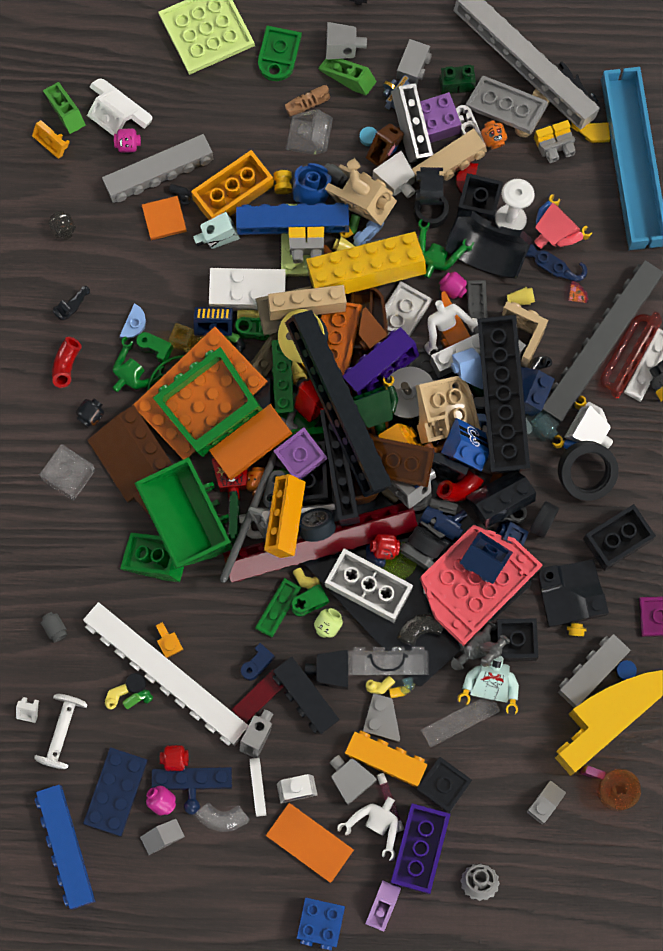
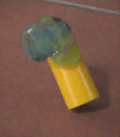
[389,677,415,698]

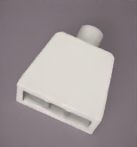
[373,151,416,198]

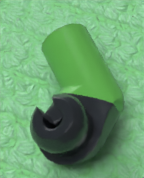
[225,332,245,353]

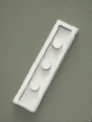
[624,328,663,402]

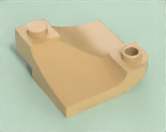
[415,376,481,444]

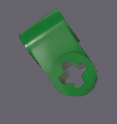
[235,317,270,341]
[292,584,330,617]

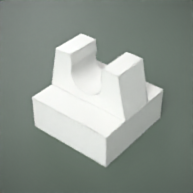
[16,697,39,723]

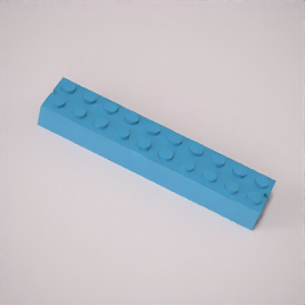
[601,67,663,250]

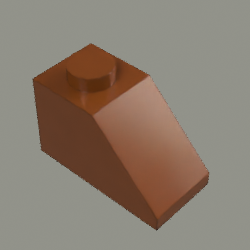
[359,307,388,353]

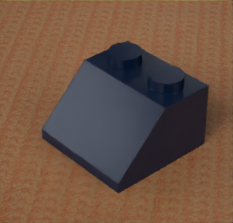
[521,367,555,417]
[460,532,513,584]

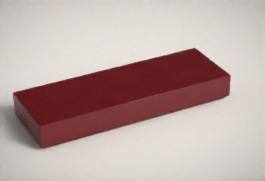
[232,669,284,723]

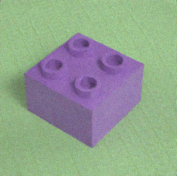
[420,92,462,143]

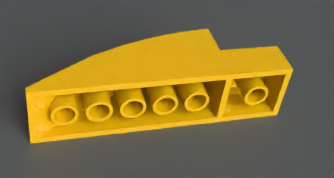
[555,670,663,776]

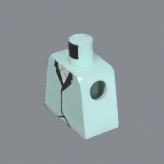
[193,212,240,249]

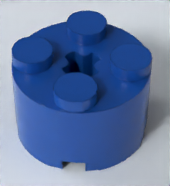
[292,163,332,205]

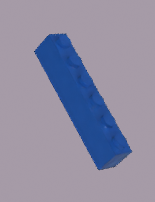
[236,202,349,235]
[35,785,96,910]

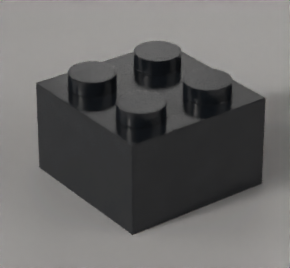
[457,173,503,224]
[495,618,539,662]

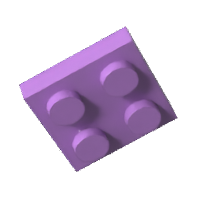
[274,428,328,479]

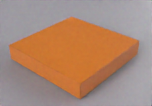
[142,196,187,240]

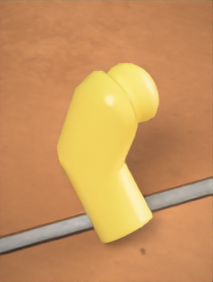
[105,684,129,709]

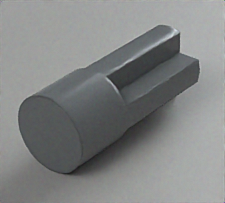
[430,497,458,515]

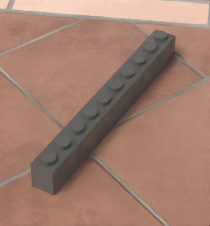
[540,260,663,426]

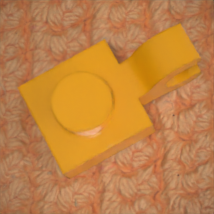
[156,622,183,658]

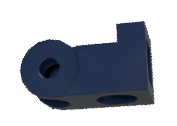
[241,643,275,681]

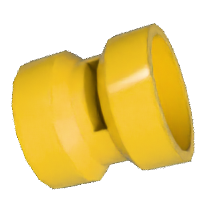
[273,170,293,194]

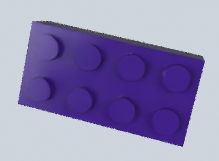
[343,327,419,396]
[390,803,450,894]

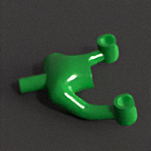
[418,219,474,279]
[112,337,165,393]

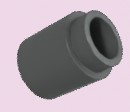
[324,163,349,188]
[41,612,68,643]

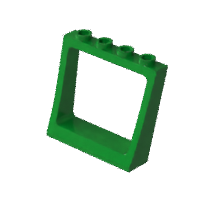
[153,347,263,457]

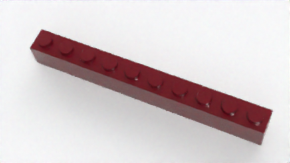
[223,503,417,583]

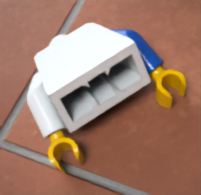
[552,396,613,449]

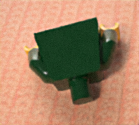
[352,376,398,435]

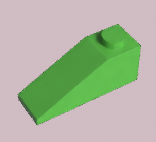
[318,59,377,95]
[43,82,86,134]

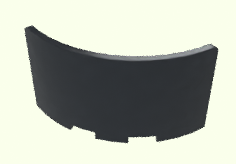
[444,210,533,279]

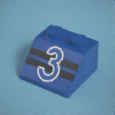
[441,418,489,471]

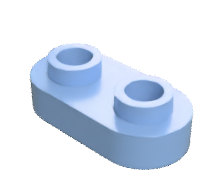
[353,221,384,246]

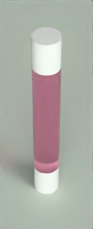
[376,773,404,832]

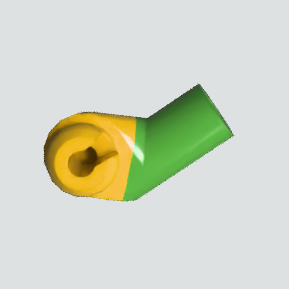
[339,214,361,238]

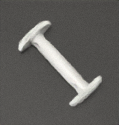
[495,179,535,230]
[34,694,87,769]

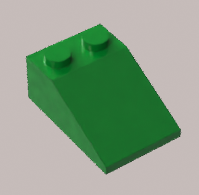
[120,533,184,582]

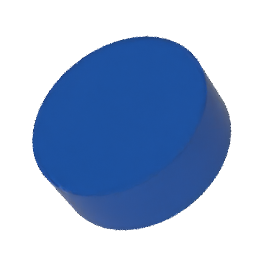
[616,660,637,680]

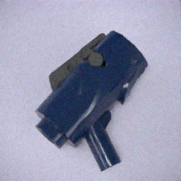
[419,506,467,541]

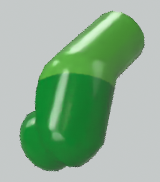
[123,690,153,709]

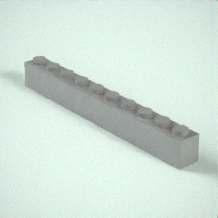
[453,0,600,130]

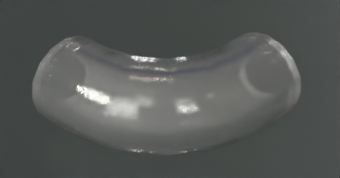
[194,802,250,832]

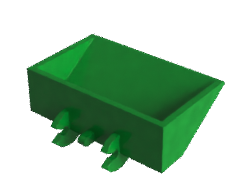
[134,457,232,569]

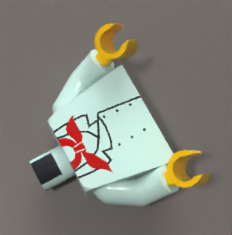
[458,656,519,714]

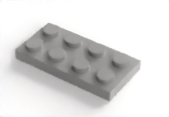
[465,76,548,134]

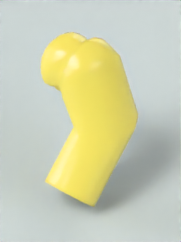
[293,568,320,589]
[366,676,395,694]

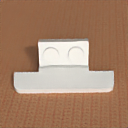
[87,79,152,136]

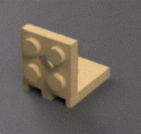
[502,301,548,368]

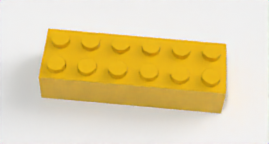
[306,232,426,294]

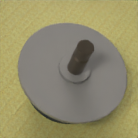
[386,367,433,418]

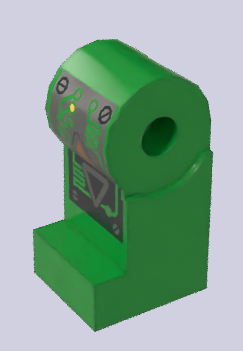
[136,332,174,365]

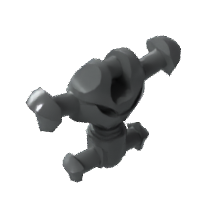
[451,619,510,670]

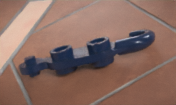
[526,244,587,282]

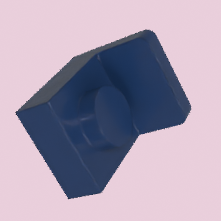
[496,522,529,546]

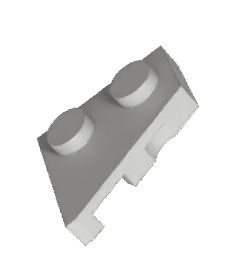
[363,693,400,742]

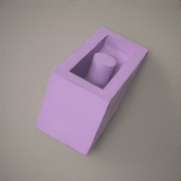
[365,880,401,932]

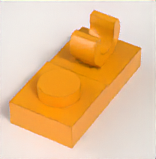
[32,120,70,159]

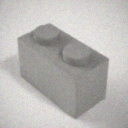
[396,39,432,85]

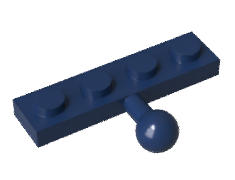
[152,767,232,815]

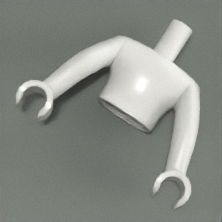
[424,300,478,356]
[337,797,398,861]

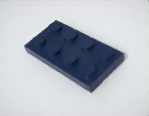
[83,748,148,837]

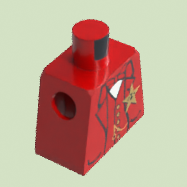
[212,458,249,501]

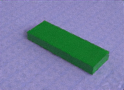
[255,578,301,638]

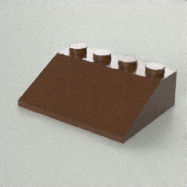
[87,405,173,503]

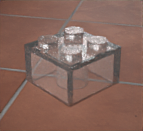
[39,444,95,501]

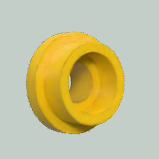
[567,623,587,636]

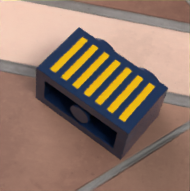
[194,307,233,336]

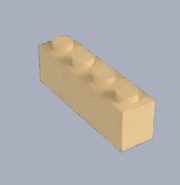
[412,128,487,184]
[268,285,347,321]

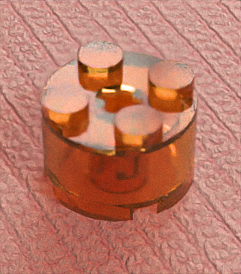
[598,769,641,811]

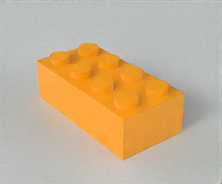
[191,150,274,220]

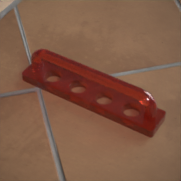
[601,311,662,399]

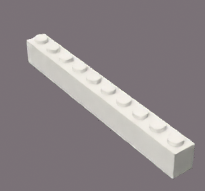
[83,602,249,746]

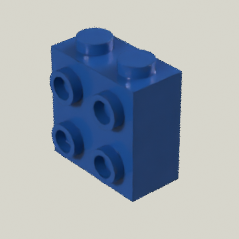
[297,898,345,951]

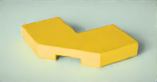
[571,122,610,143]

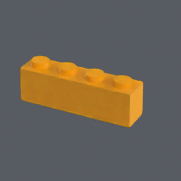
[264,474,306,558]
[345,730,428,788]

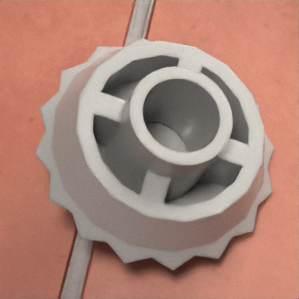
[460,864,500,901]

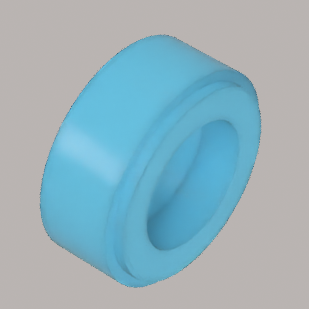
[360,127,377,146]

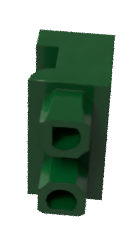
[439,65,476,95]

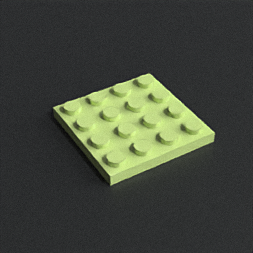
[159,0,255,75]

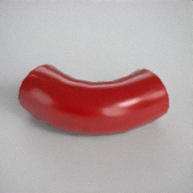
[52,337,82,388]
[437,470,484,503]

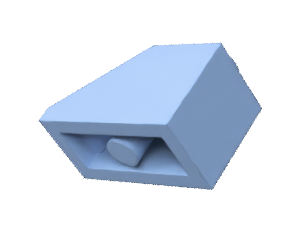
[451,348,484,389]

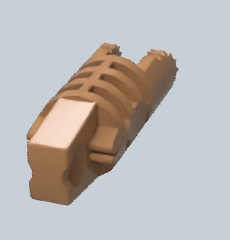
[285,85,330,116]

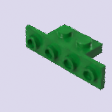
[272,340,294,414]

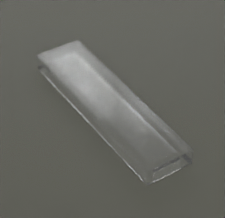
[421,698,500,748]

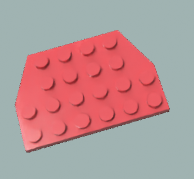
[420,525,543,646]

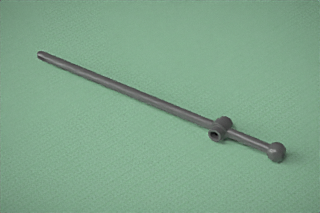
[220,378,309,583]

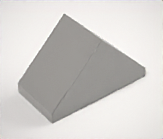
[140,819,185,855]

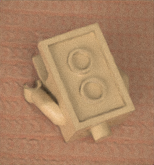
[325,158,397,226]

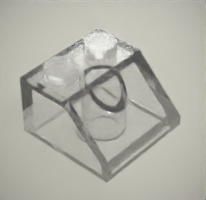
[286,109,333,155]

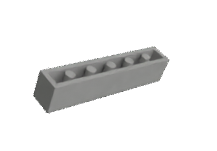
[102,134,214,203]

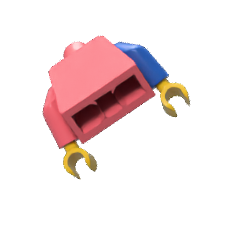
[534,194,592,249]

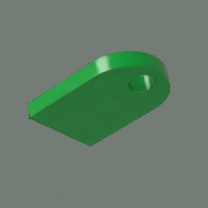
[258,26,302,81]

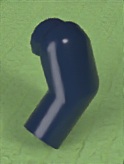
[366,544,386,568]

